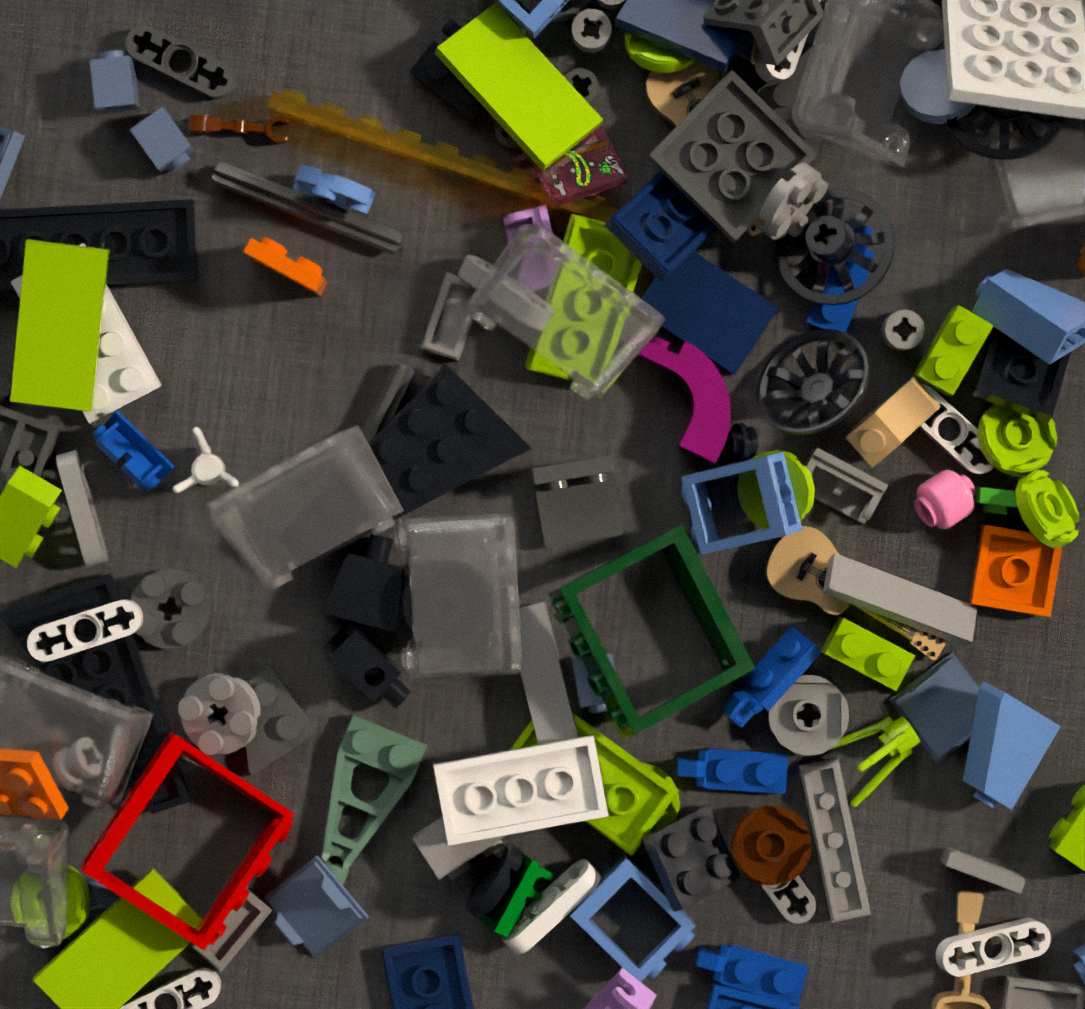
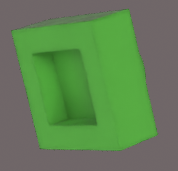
[974,487,1018,515]

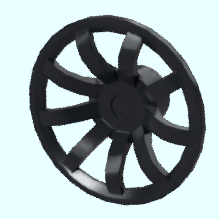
[946,104,1065,160]
[777,189,895,306]
[756,329,870,435]

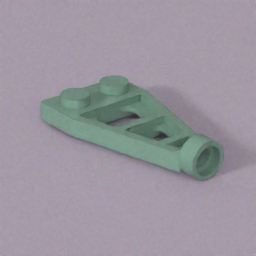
[320,714,427,885]

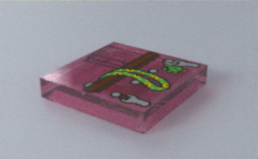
[527,125,629,208]

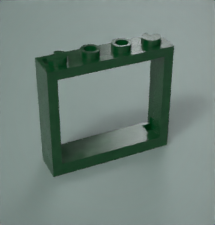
[548,525,755,738]

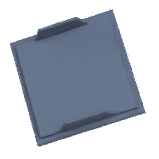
[889,652,979,764]
[264,855,369,958]

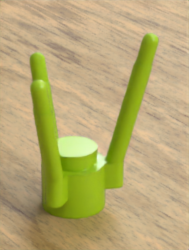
[829,716,920,807]

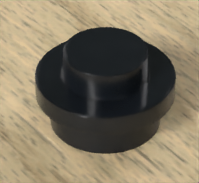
[725,423,758,463]

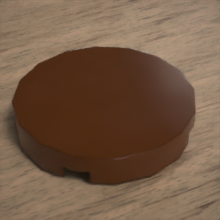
[731,804,812,885]

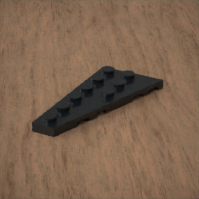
[277,364,532,566]
[0,573,192,814]

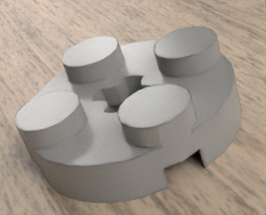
[758,163,828,240]
[178,673,261,755]
[768,675,849,756]

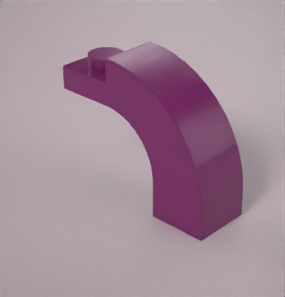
[634,335,731,464]

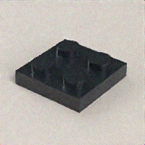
[972,326,1071,423]
[642,804,741,912]

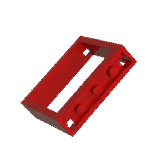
[79,732,295,951]

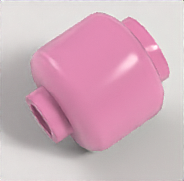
[914,470,976,529]

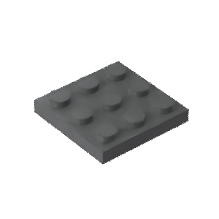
[646,69,818,242]

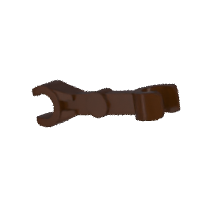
[188,114,290,144]

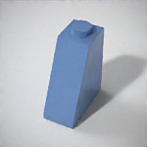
[972,269,1085,365]
[963,681,1061,810]

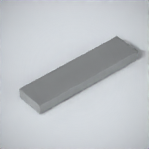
[823,553,978,647]
[505,602,579,745]
[798,757,871,923]

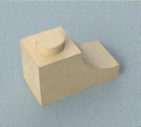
[846,376,941,468]

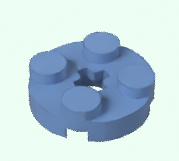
[293,165,376,215]

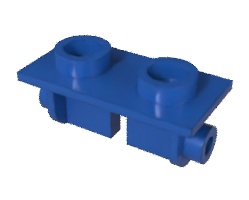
[91,410,174,492]

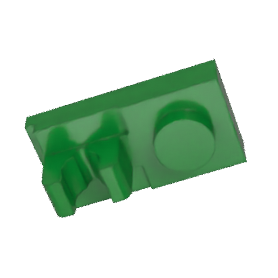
[479,851,553,937]

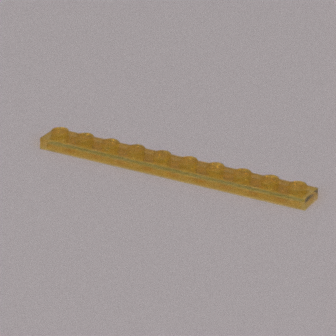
[268,89,618,222]

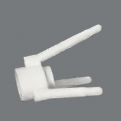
[173,427,239,493]

